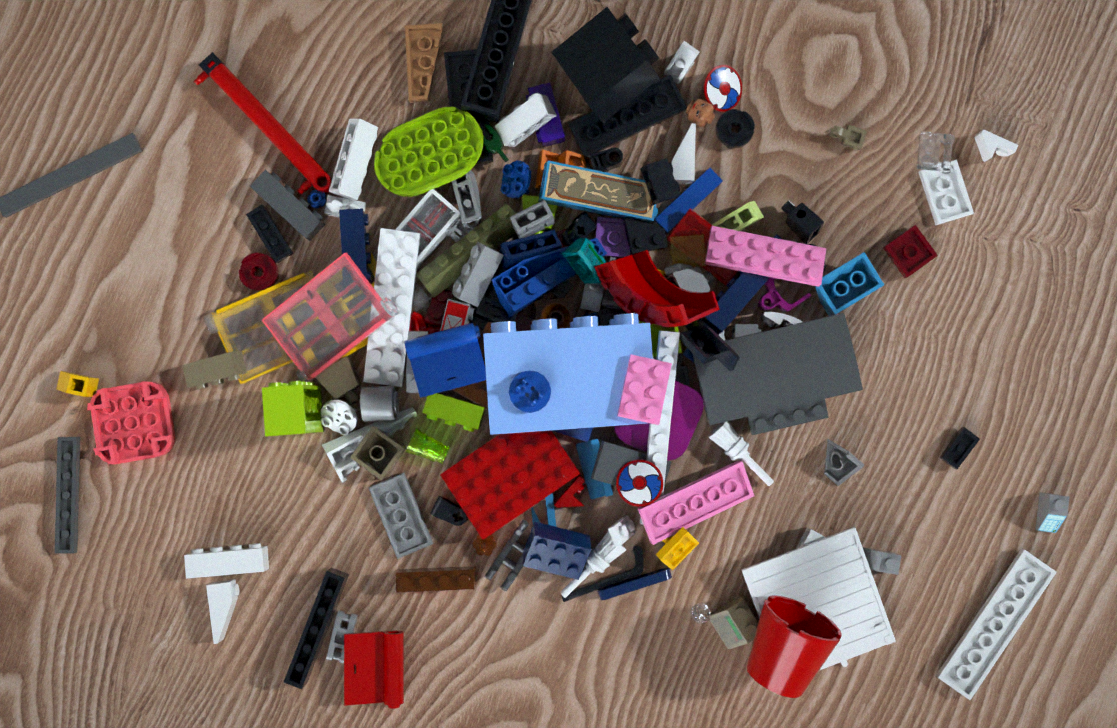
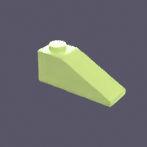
[712,201,764,231]

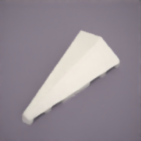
[322,407,417,483]

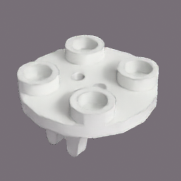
[321,400,358,435]

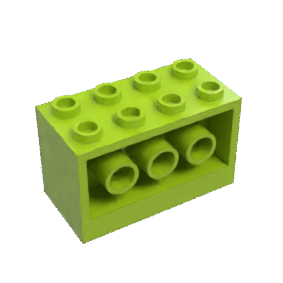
[262,381,324,437]

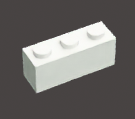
[495,93,557,147]

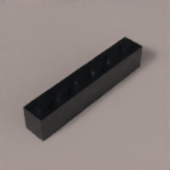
[284,567,349,689]

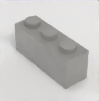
[452,241,504,307]

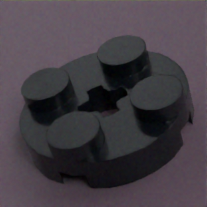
[716,109,755,149]

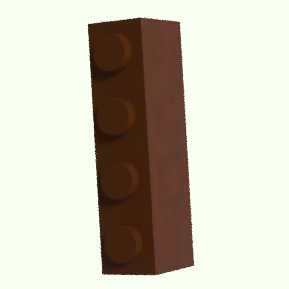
[396,566,476,593]

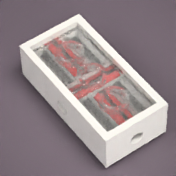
[395,189,461,271]

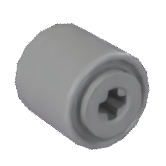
[360,386,399,422]

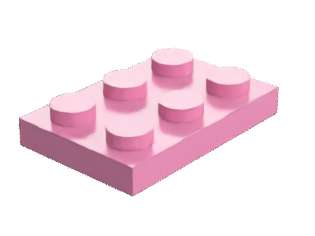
[617,354,672,425]

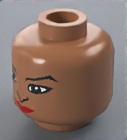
[686,98,715,127]

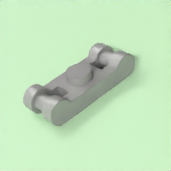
[326,610,358,664]

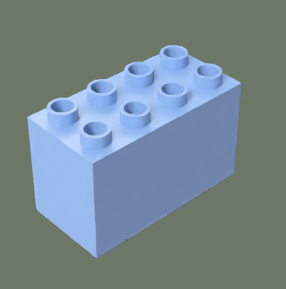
[483,313,653,435]

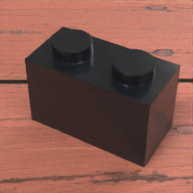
[641,158,680,205]

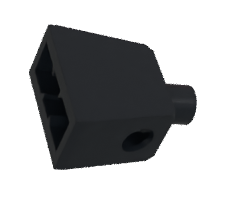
[781,201,824,244]

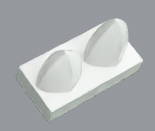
[324,195,366,218]

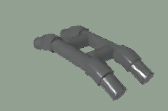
[484,520,529,592]

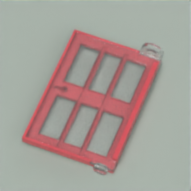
[262,253,398,382]

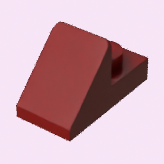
[554,475,585,508]

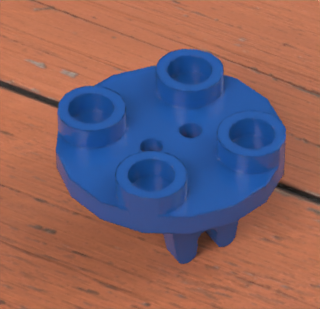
[500,160,531,199]
[509,370,551,413]

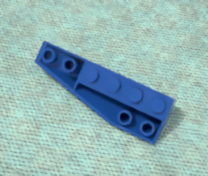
[492,238,607,317]

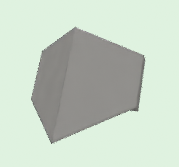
[824,439,864,486]

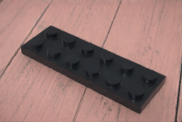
[444,49,493,164]
[568,74,687,159]

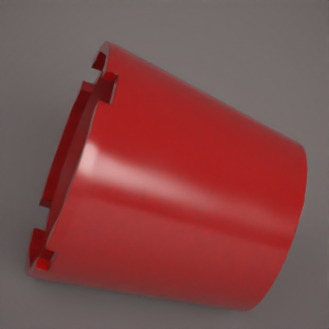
[746,595,842,698]

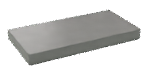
[369,473,434,559]

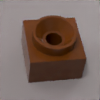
[535,297,576,329]

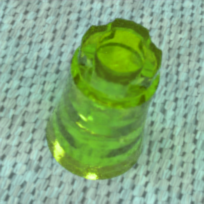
[405,428,450,464]

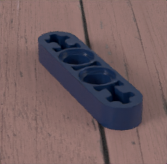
[598,567,672,600]

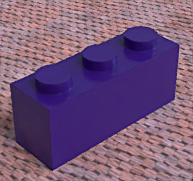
[525,82,565,148]

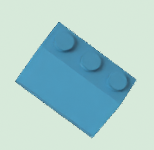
[815,252,884,316]

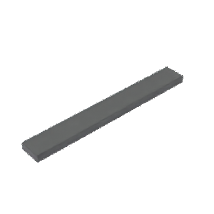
[0,133,143,218]

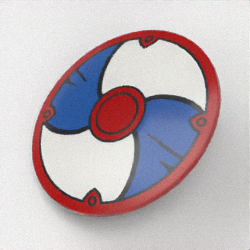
[704,65,742,112]
[616,460,663,507]

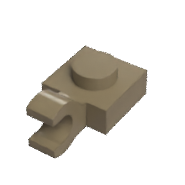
[829,125,867,150]

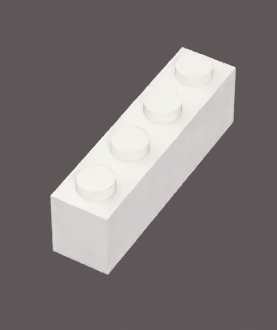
[329,119,378,200]
[184,543,269,579]

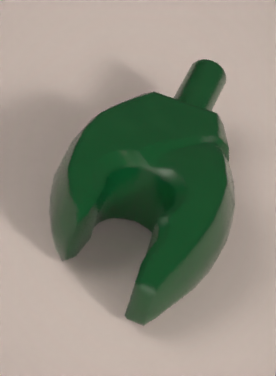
[483,124,509,162]

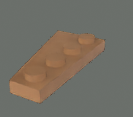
[405,23,443,102]

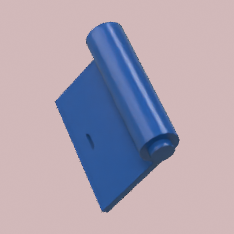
[404,323,486,398]

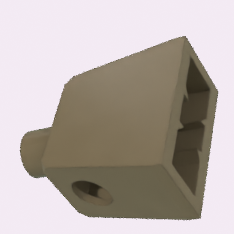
[316,356,361,405]

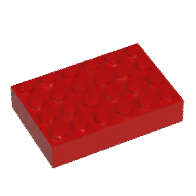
[440,430,581,540]

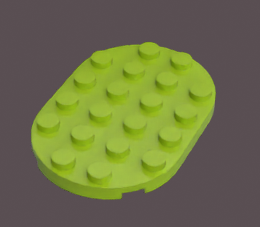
[374,107,483,197]

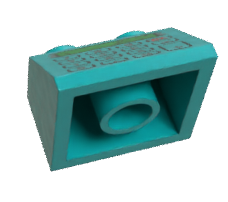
[562,238,606,284]

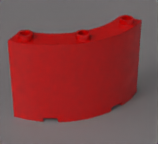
[595,250,720,327]

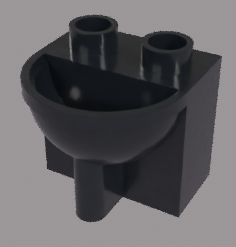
[551,7,663,123]

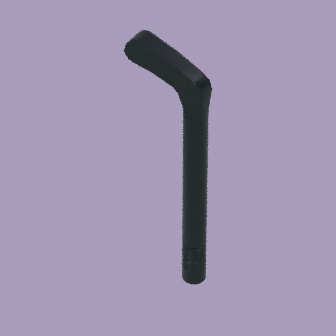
[561,545,644,602]

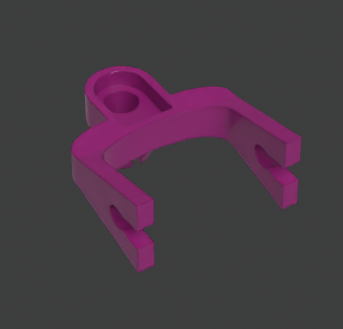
[758,277,811,312]

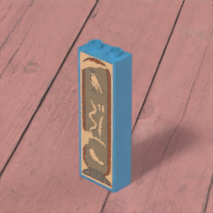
[538,161,658,223]

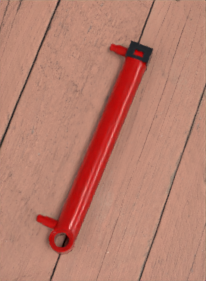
[194,52,332,194]

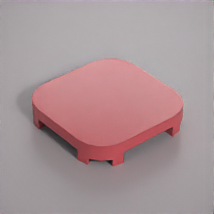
[87,381,175,464]

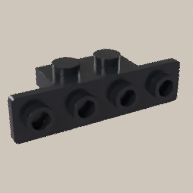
[679,318,740,371]

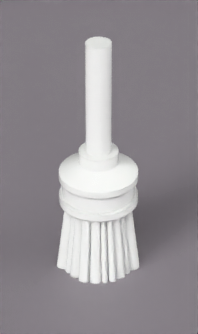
[708,421,774,486]
[560,531,627,598]

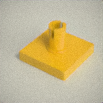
[655,527,699,570]

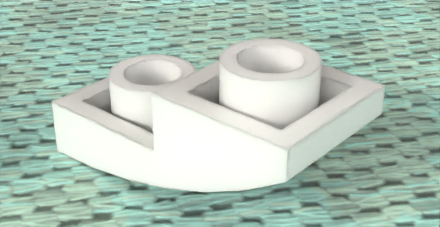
[760,312,803,327]

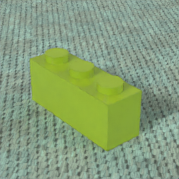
[422,393,486,432]

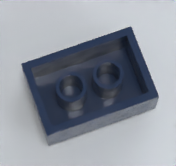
[523,521,591,580]

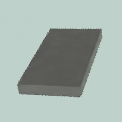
[591,441,672,486]

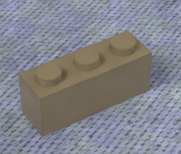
[182,351,247,390]

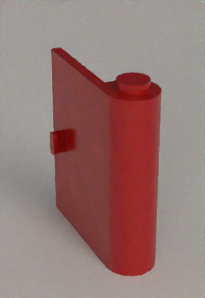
[344,630,404,709]

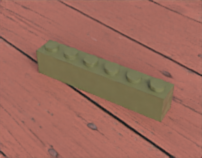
[416,203,516,297]

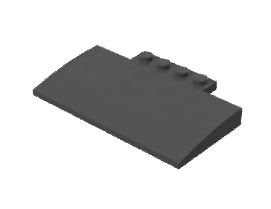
[693,313,863,435]

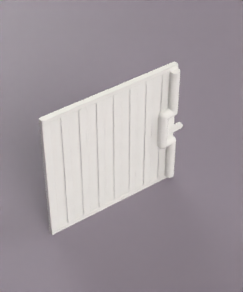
[741,527,896,670]

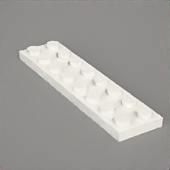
[363,228,421,387]
[935,549,1056,700]

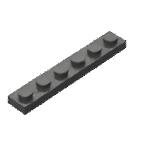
[55,437,80,554]

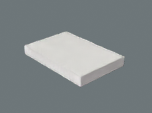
[918,160,974,225]

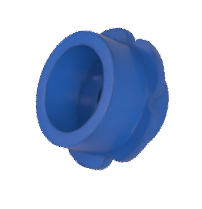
[307,190,326,208]

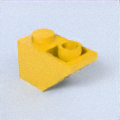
[56,371,99,397]

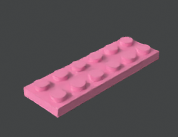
[705,226,826,287]
[637,460,754,545]

